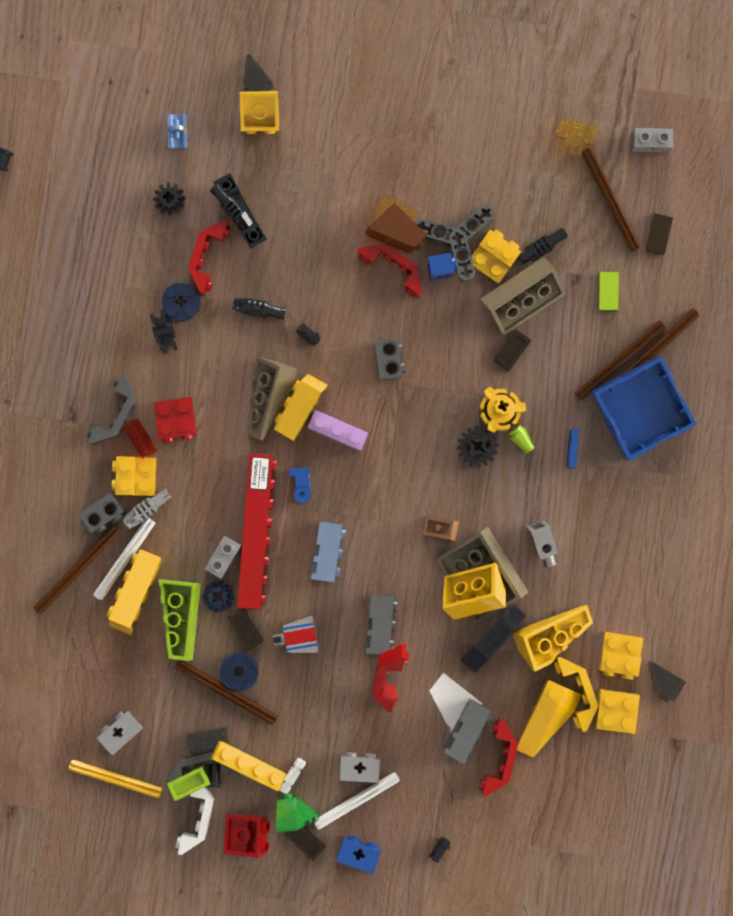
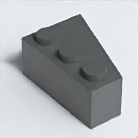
[365,594,398,655]
[442,698,492,764]

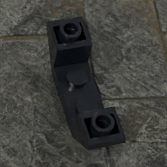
[213,173,267,249]
[461,604,526,673]

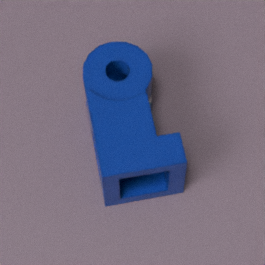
[289,467,311,503]

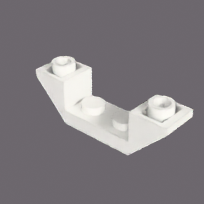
[176,786,214,855]

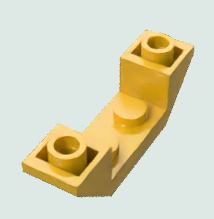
[554,656,599,732]

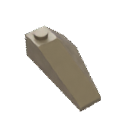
[248,356,297,440]

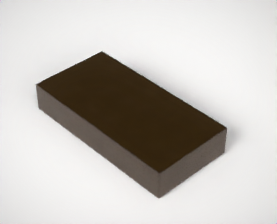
[645,213,673,255]
[494,330,532,372]
[228,608,264,651]
[284,826,326,861]

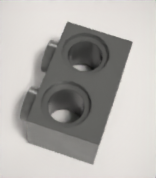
[374,339,406,381]
[79,492,126,534]

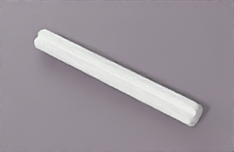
[93,518,155,600]
[314,772,400,830]

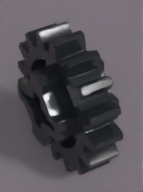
[456,426,499,468]

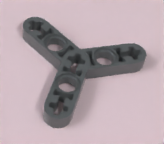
[415,205,494,284]

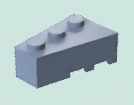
[311,522,346,582]

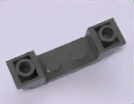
[87,374,137,445]
[165,749,237,788]

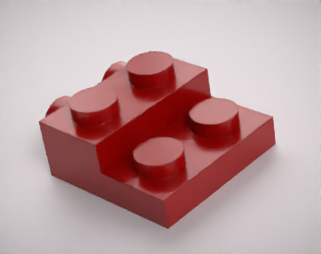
[154,397,197,443]
[223,813,271,858]

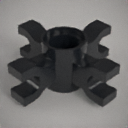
[150,310,178,354]

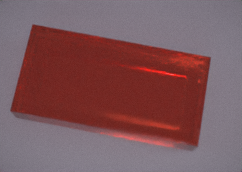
[122,419,158,459]

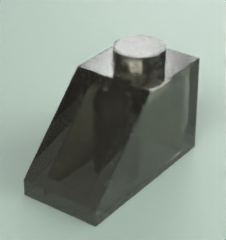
[243,53,274,92]
[648,661,686,703]

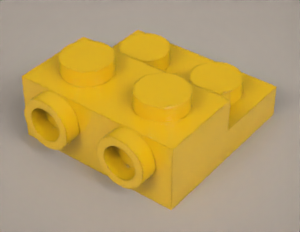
[239,91,279,134]
[471,230,521,284]
[112,456,157,496]
[598,632,643,680]

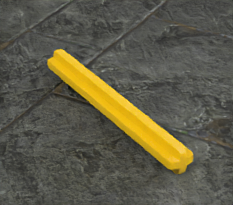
[69,760,162,798]

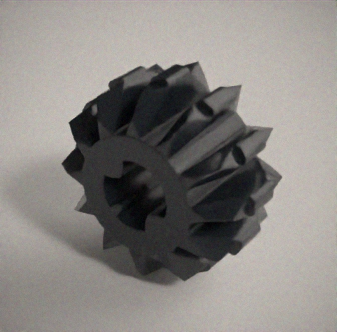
[153,182,186,215]

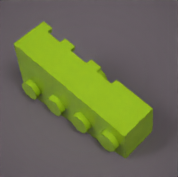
[158,579,201,661]

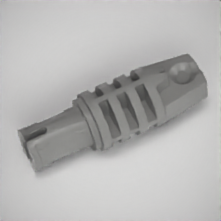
[122,488,172,529]

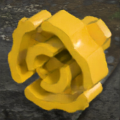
[479,387,526,433]

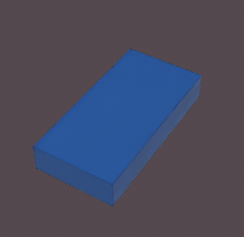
[566,429,579,469]

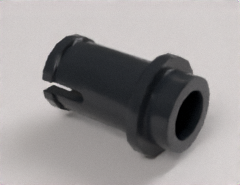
[296,323,321,346]
[208,763,222,788]
[428,837,451,863]

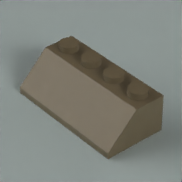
[480,257,566,336]

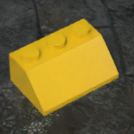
[443,563,506,620]

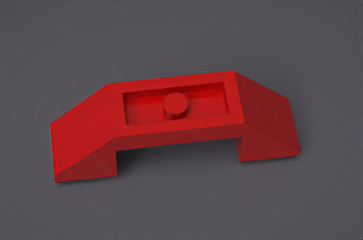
[188,220,231,296]
[357,244,422,298]
[372,644,409,713]
[479,718,518,796]

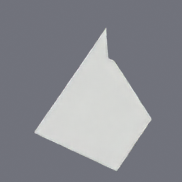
[429,673,483,731]

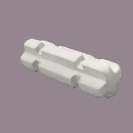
[280,758,306,794]

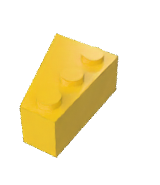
[274,374,328,441]

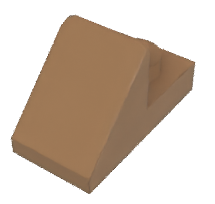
[422,516,459,541]

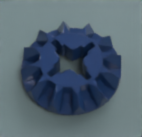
[203,581,234,612]

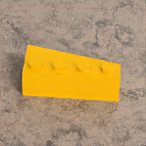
[107,549,162,635]

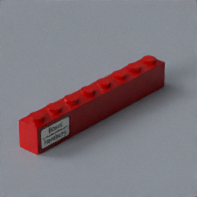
[237,453,277,609]

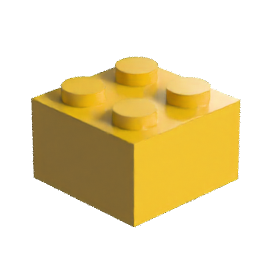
[594,688,640,734]

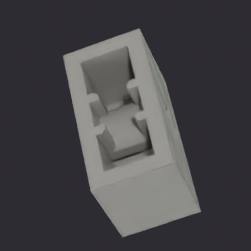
[631,128,673,153]
[205,536,242,579]
[97,711,143,755]
[340,752,380,783]

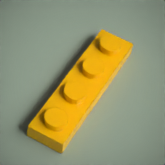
[211,741,286,792]

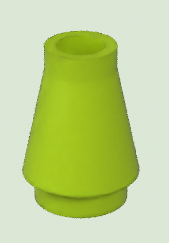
[508,424,535,454]

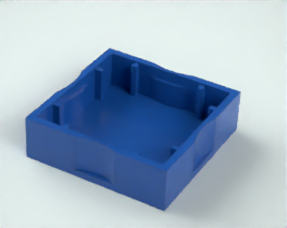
[590,356,697,461]

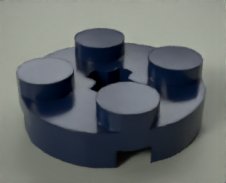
[162,283,201,322]
[220,652,259,691]

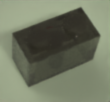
[187,726,230,754]

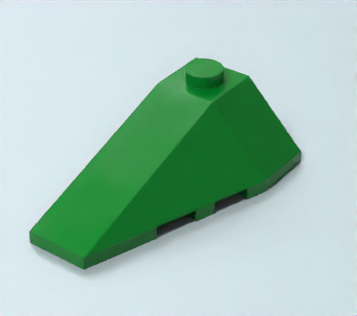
[276,793,319,833]

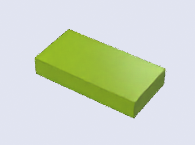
[598,272,619,311]
[167,766,211,801]

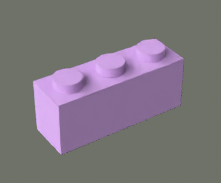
[308,410,368,452]

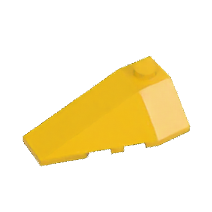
[513,605,593,672]
[517,679,581,757]

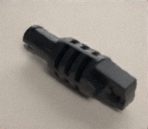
[209,182,253,230]
[519,228,568,264]
[232,297,286,320]

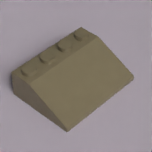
[436,527,529,624]

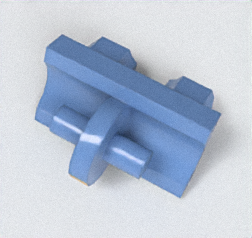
[167,114,188,149]

